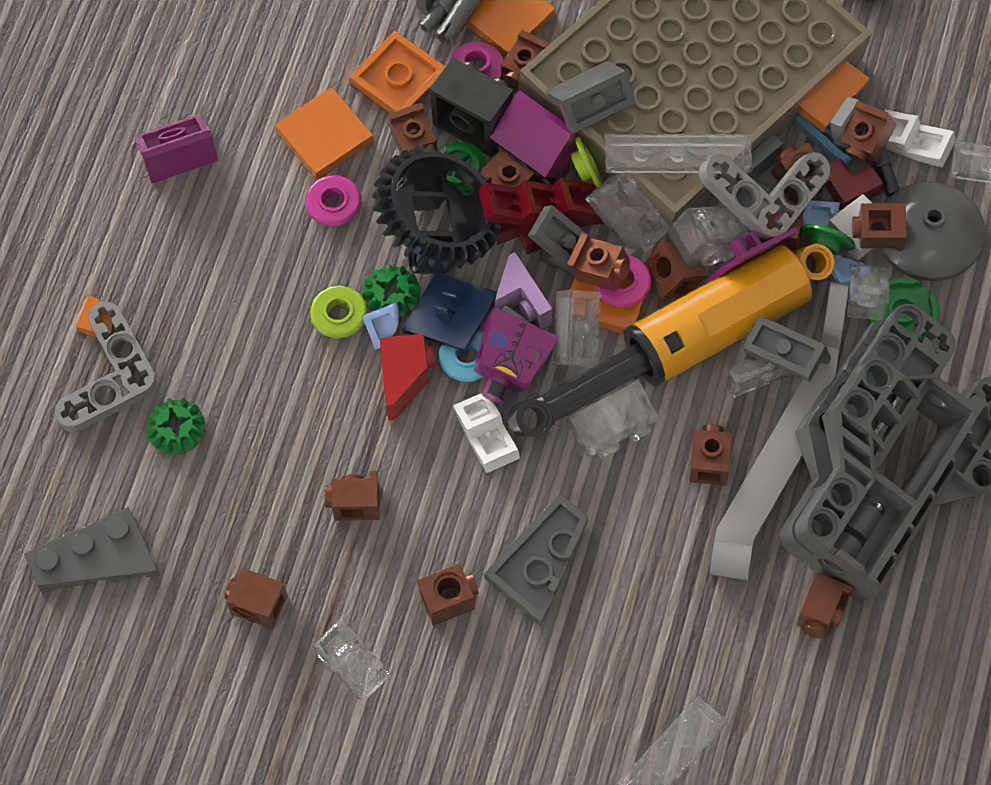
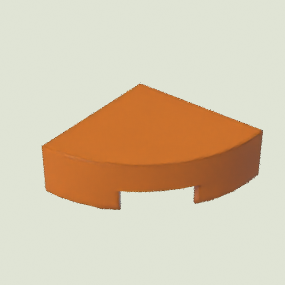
[76,295,114,340]

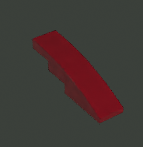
[478,178,624,226]

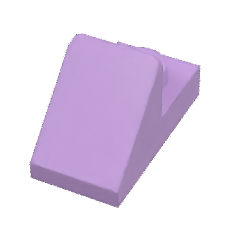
[495,252,552,329]

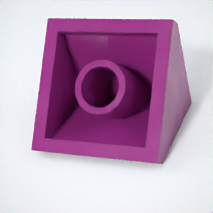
[490,91,575,177]
[135,114,218,183]

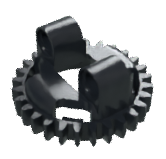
[372,144,502,274]

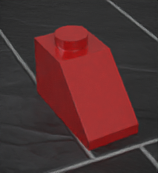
[379,333,435,420]

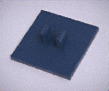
[402,274,497,352]

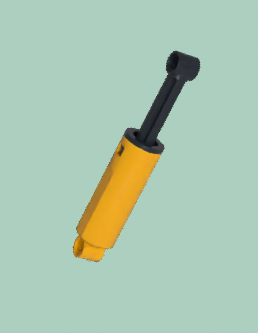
[508,244,835,438]

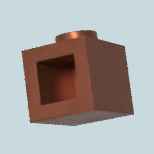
[480,149,535,187]

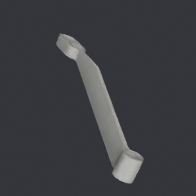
[709,282,849,581]

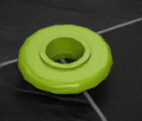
[570,136,602,189]
[310,285,368,339]

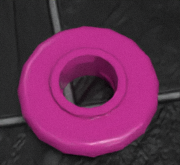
[449,42,503,79]
[306,175,362,226]
[594,255,652,307]

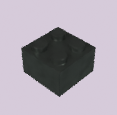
[429,57,513,157]

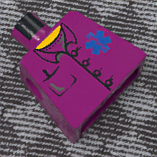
[474,307,559,403]

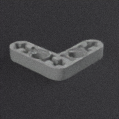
[699,152,830,240]
[55,301,156,432]

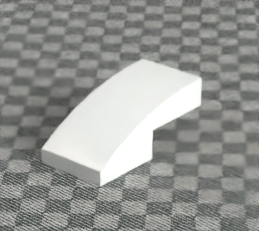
[885,110,956,168]
[453,393,520,473]

